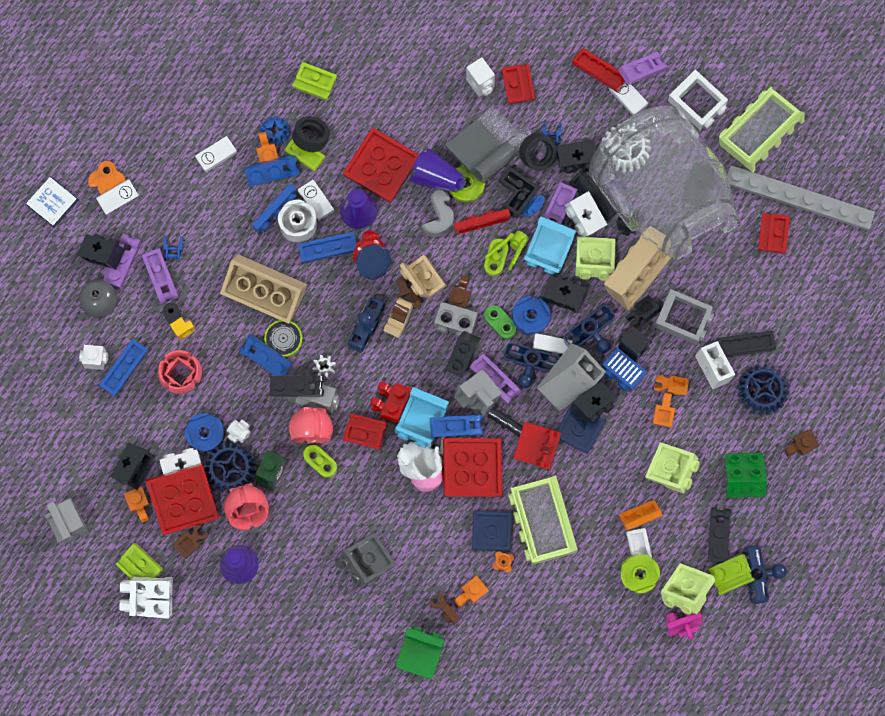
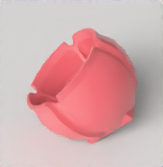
[158,350,202,394]
[289,407,333,444]
[224,483,269,530]

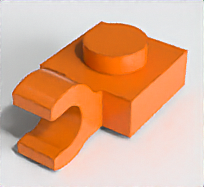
[256,132,278,163]
[654,375,689,395]
[652,393,675,428]
[124,486,149,523]
[454,575,489,608]

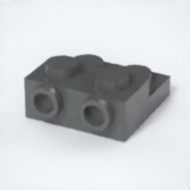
[340,533,396,588]

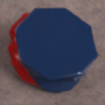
[353,230,392,280]

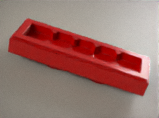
[572,48,625,92]
[454,209,510,235]

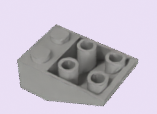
[537,343,606,411]

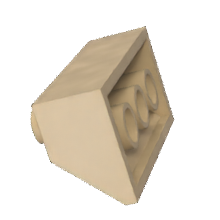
[604,226,675,311]
[220,255,308,324]

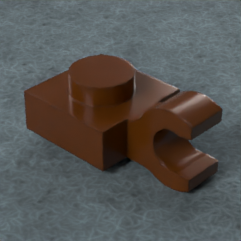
[448,275,471,309]
[396,277,421,309]
[784,429,820,457]
[429,593,460,625]

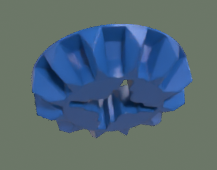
[260,116,290,146]

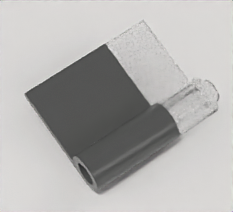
[445,106,532,183]

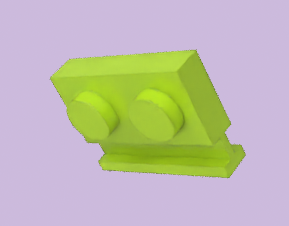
[292,62,337,101]
[116,543,163,579]
[709,554,755,595]

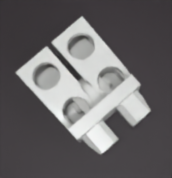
[120,577,173,618]

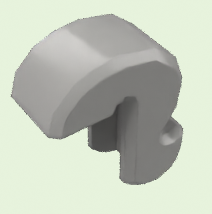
[422,189,454,237]

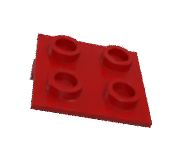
[513,422,561,470]

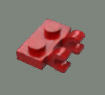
[370,382,412,423]

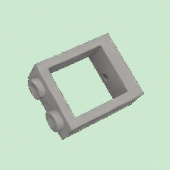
[655,289,714,345]
[287,384,340,415]

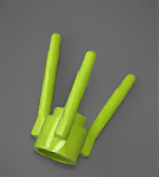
[485,231,529,270]

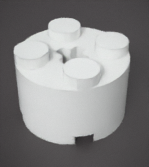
[278,200,317,242]

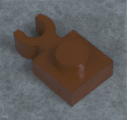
[173,525,209,559]

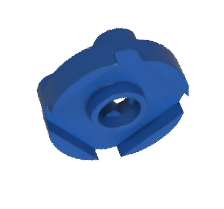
[512,296,550,335]
[185,413,224,452]

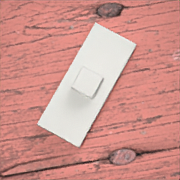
[533,333,572,355]

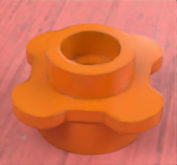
[493,551,514,573]

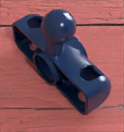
[348,297,386,353]
[563,305,615,353]
[503,342,560,388]
[742,545,787,604]

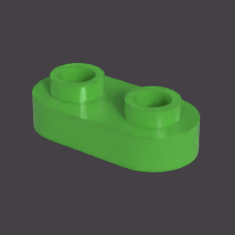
[484,305,516,339]

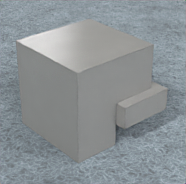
[454,369,502,419]
[44,499,88,545]

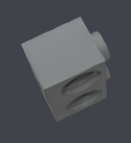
[434,302,478,337]

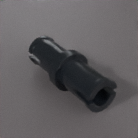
[487,406,523,437]

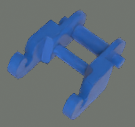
[543,122,562,147]
[522,195,545,217]
[163,236,183,261]

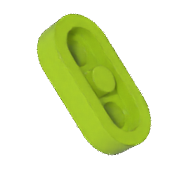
[484,239,508,277]
[303,445,337,478]

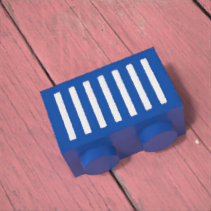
[602,347,647,393]

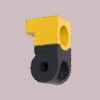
[162,303,196,340]

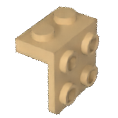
[400,255,447,299]

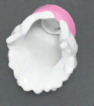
[397,441,443,492]

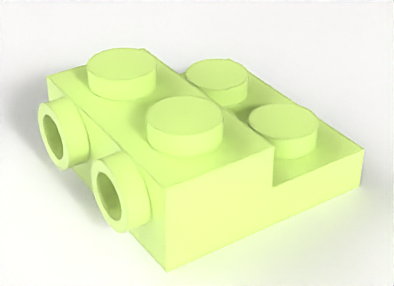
[575,236,615,281]
[645,442,700,494]
[661,563,715,614]

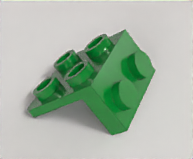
[724,453,767,498]
[396,626,445,679]

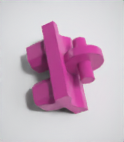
[666,611,703,641]

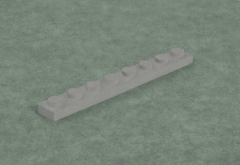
[724,165,875,231]

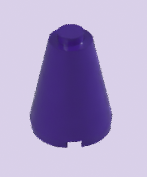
[411,149,466,193]
[340,189,378,229]
[219,545,258,584]

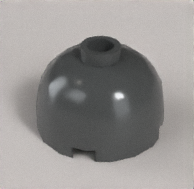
[79,279,118,318]

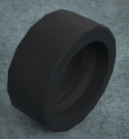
[292,116,330,152]
[519,133,557,171]

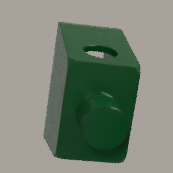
[255,450,288,492]

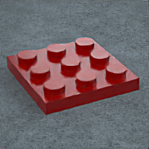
[342,127,419,204]
[442,438,502,497]
[146,463,219,535]

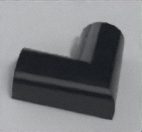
[498,166,540,219]

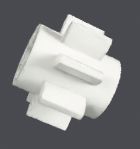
[312,355,336,379]
[227,420,251,444]

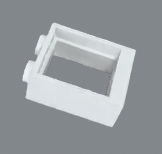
[668,70,728,131]

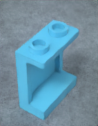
[524,216,577,275]
[395,387,449,448]

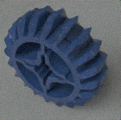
[737,364,790,416]
[204,442,256,494]

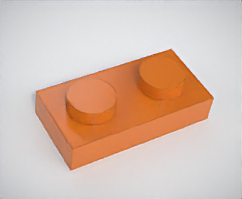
[619,500,662,530]

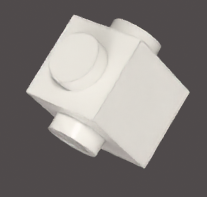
[79,345,108,370]

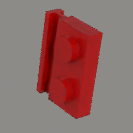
[502,63,535,105]
[758,213,790,254]
[343,413,388,450]

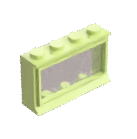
[719,87,805,172]
[508,475,578,565]

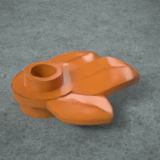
[88,161,126,194]

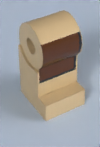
[383,297,413,338]

